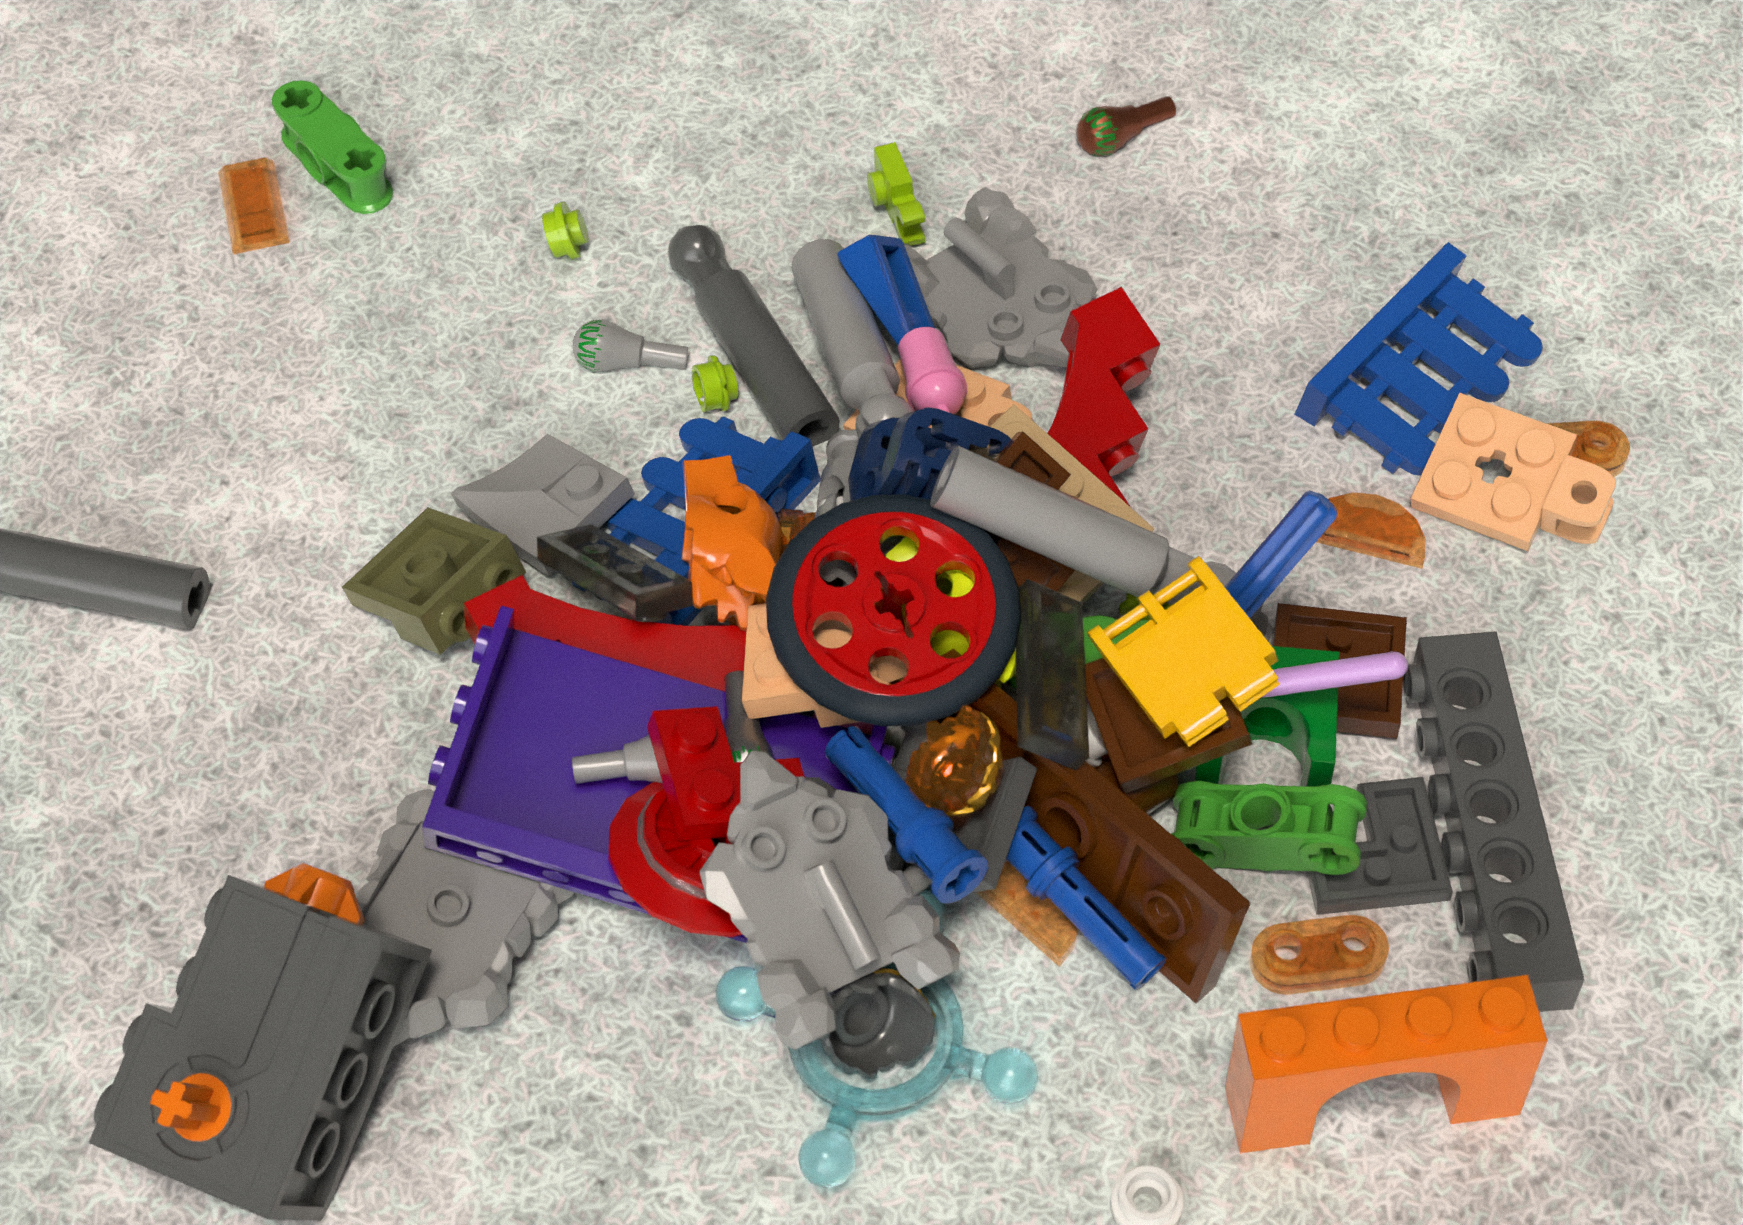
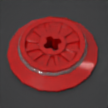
[608,782,743,937]

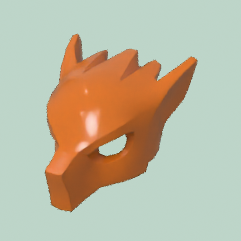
[681,455,783,631]

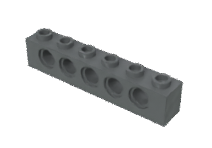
[1403,631,1584,1012]

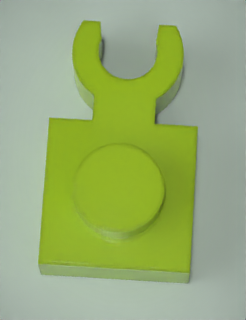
[867,142,926,246]

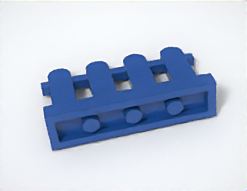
[1294,242,1543,476]
[566,416,821,626]

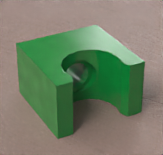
[1195,646,1340,787]

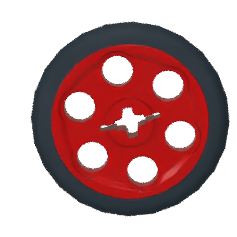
[766,494,1022,727]

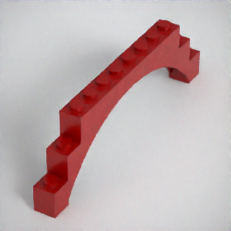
[464,287,1161,714]

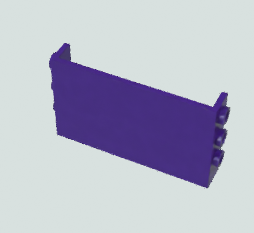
[422,605,895,943]

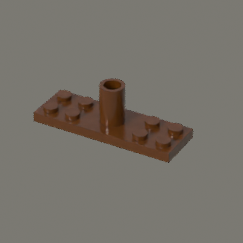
[934,648,1251,1004]

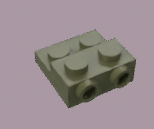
[342,507,526,655]

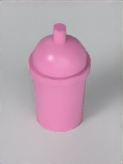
[898,327,967,414]

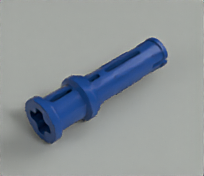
[825,726,988,904]
[1006,806,1167,990]

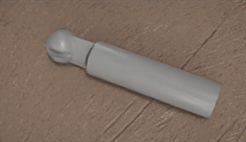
[791,239,914,450]
[930,446,1236,605]

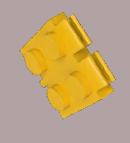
[1087,556,1280,747]

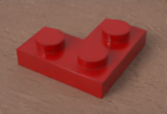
[647,706,805,841]

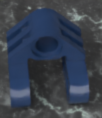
[848,407,1011,538]

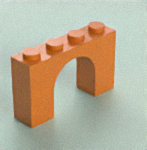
[1225,975,1548,1153]

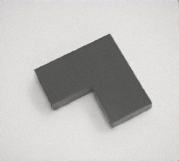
[1307,777,1453,915]

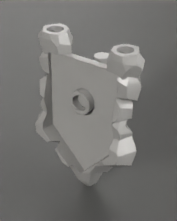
[904,187,1098,370]
[699,751,960,1050]
[355,789,574,1048]

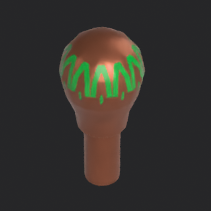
[1076,96,1176,157]

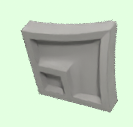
[451,434,635,576]

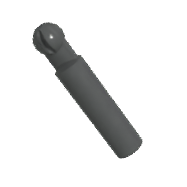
[668,225,840,447]
[0,528,209,629]

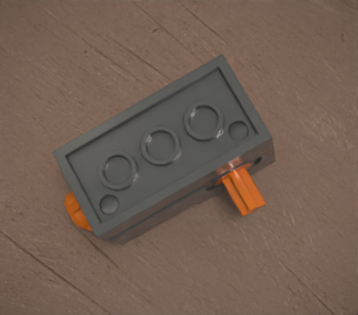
[88,863,432,1221]

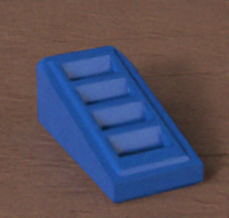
[837,234,935,345]

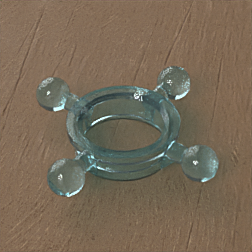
[715,890,1038,1188]

